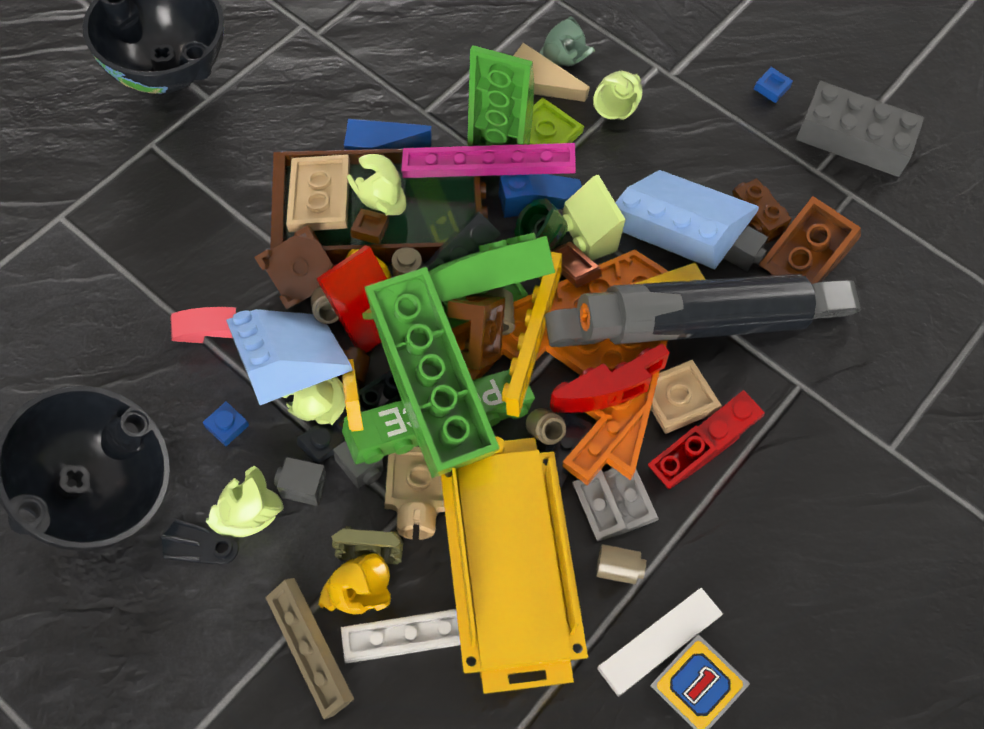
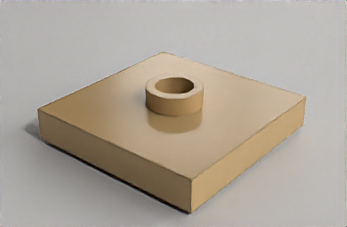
[651,359,722,434]

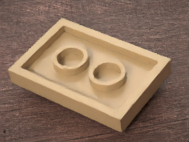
[286,154,350,232]

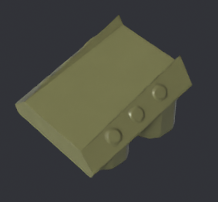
[331,526,405,565]

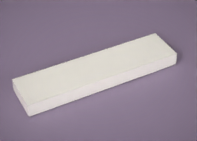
[597,588,723,697]
[341,609,460,664]

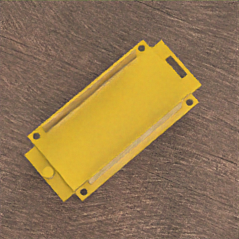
[441,436,588,694]

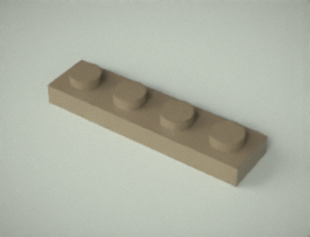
[266,578,354,719]

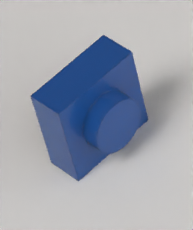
[754,67,793,103]
[202,402,249,446]

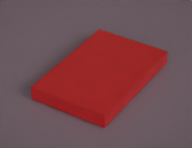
[316,245,387,353]

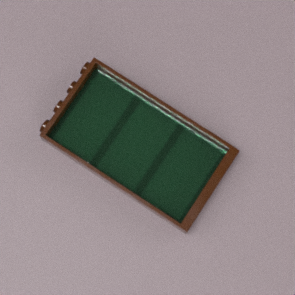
[270,149,487,264]

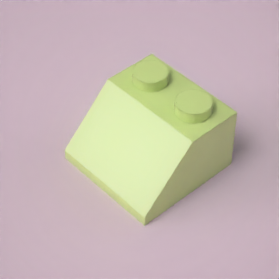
[562,175,626,261]

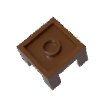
[254,225,334,309]
[447,293,505,370]

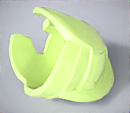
[593,71,642,120]
[347,154,407,216]
[283,377,346,425]
[206,466,283,537]

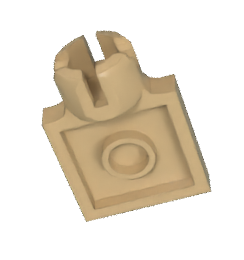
[385,447,452,540]

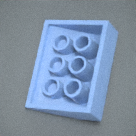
[615,170,759,269]
[226,309,353,405]

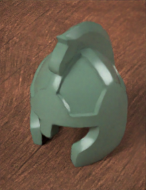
[539,16,595,66]

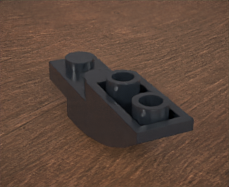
[421,211,501,271]
[297,370,402,464]

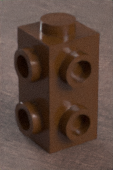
[732,178,792,244]

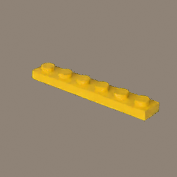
[502,252,562,417]

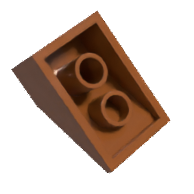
[759,196,861,284]

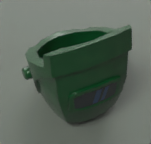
[514,198,568,251]

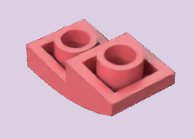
[170,307,236,343]

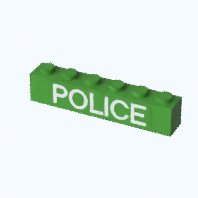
[342,369,535,465]

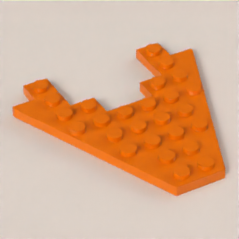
[452,249,669,486]

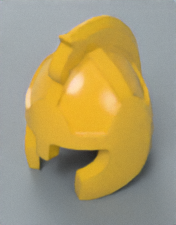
[318,553,391,614]

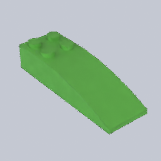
[467,45,534,146]
[362,232,555,320]
[365,267,500,478]

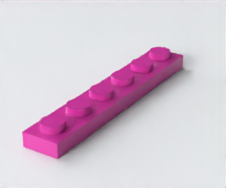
[401,143,576,178]

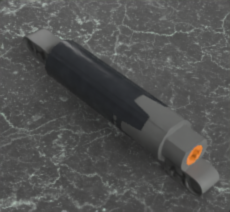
[544,274,861,347]

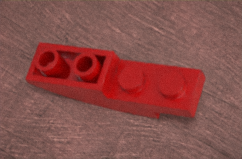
[550,344,670,413]
[648,390,765,490]

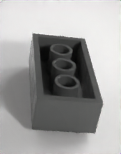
[796,81,924,177]

